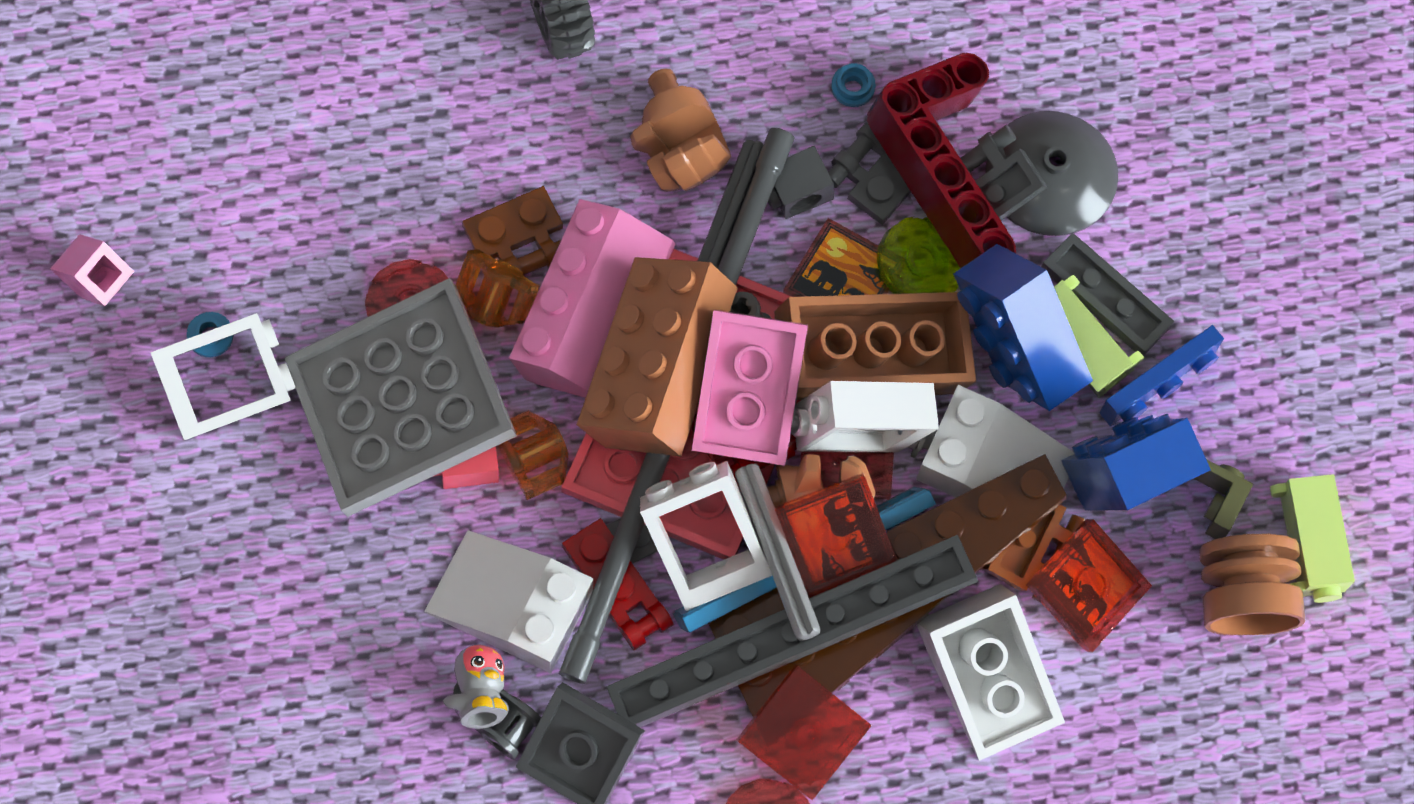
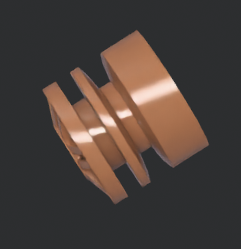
[1199,534,1305,635]

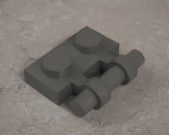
[828,122,911,225]
[960,125,1048,221]

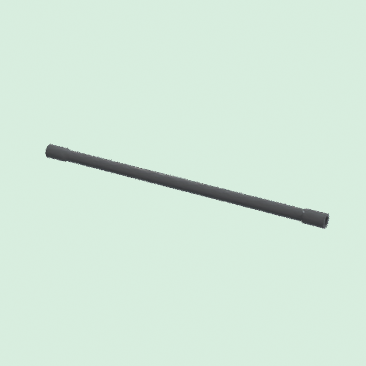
[559,128,795,684]

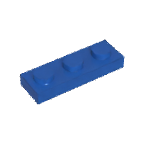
[1099,325,1224,427]

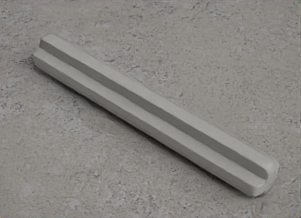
[735,464,820,641]

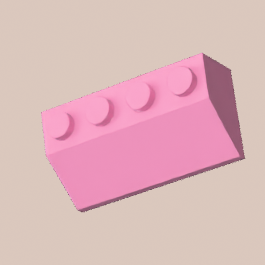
[509,199,675,398]

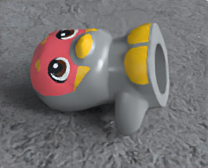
[443,644,509,729]

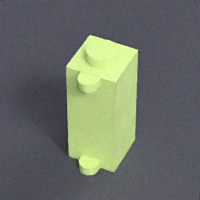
[1054,275,1144,398]
[1270,474,1355,603]

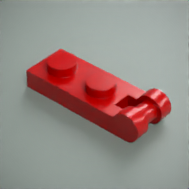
[562,518,674,650]

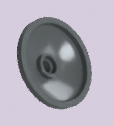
[985,111,1118,236]

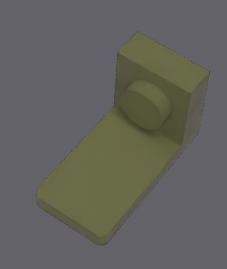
[1194,459,1253,539]

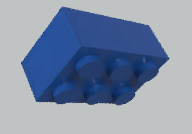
[953,244,1093,411]
[1061,414,1211,511]

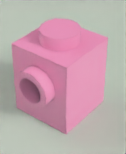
[50,234,134,306]

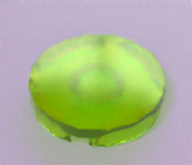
[877,216,961,294]

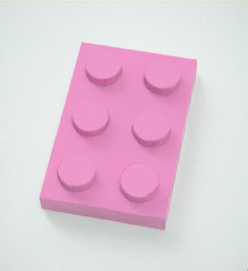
[692,310,808,466]

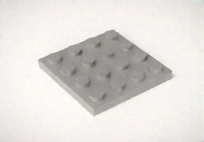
[284,278,517,517]

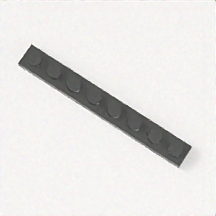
[606,535,978,728]

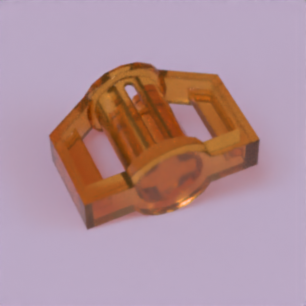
[456,249,540,328]
[498,410,569,500]

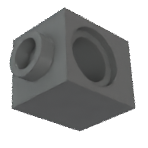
[768,146,834,219]

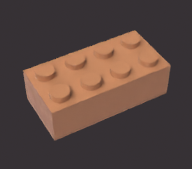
[576,257,738,457]
[774,292,976,400]

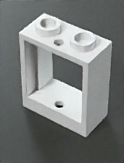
[150,313,296,440]
[791,381,939,452]
[640,461,772,611]

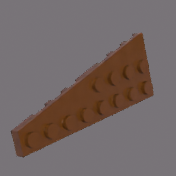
[708,454,1067,746]

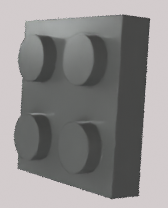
[516,682,645,804]

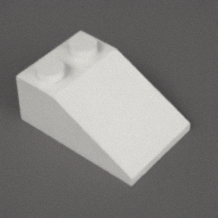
[916,385,1074,497]
[424,530,593,674]
[917,584,1065,761]

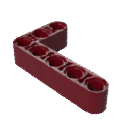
[867,53,1016,268]

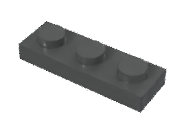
[1041,232,1174,356]

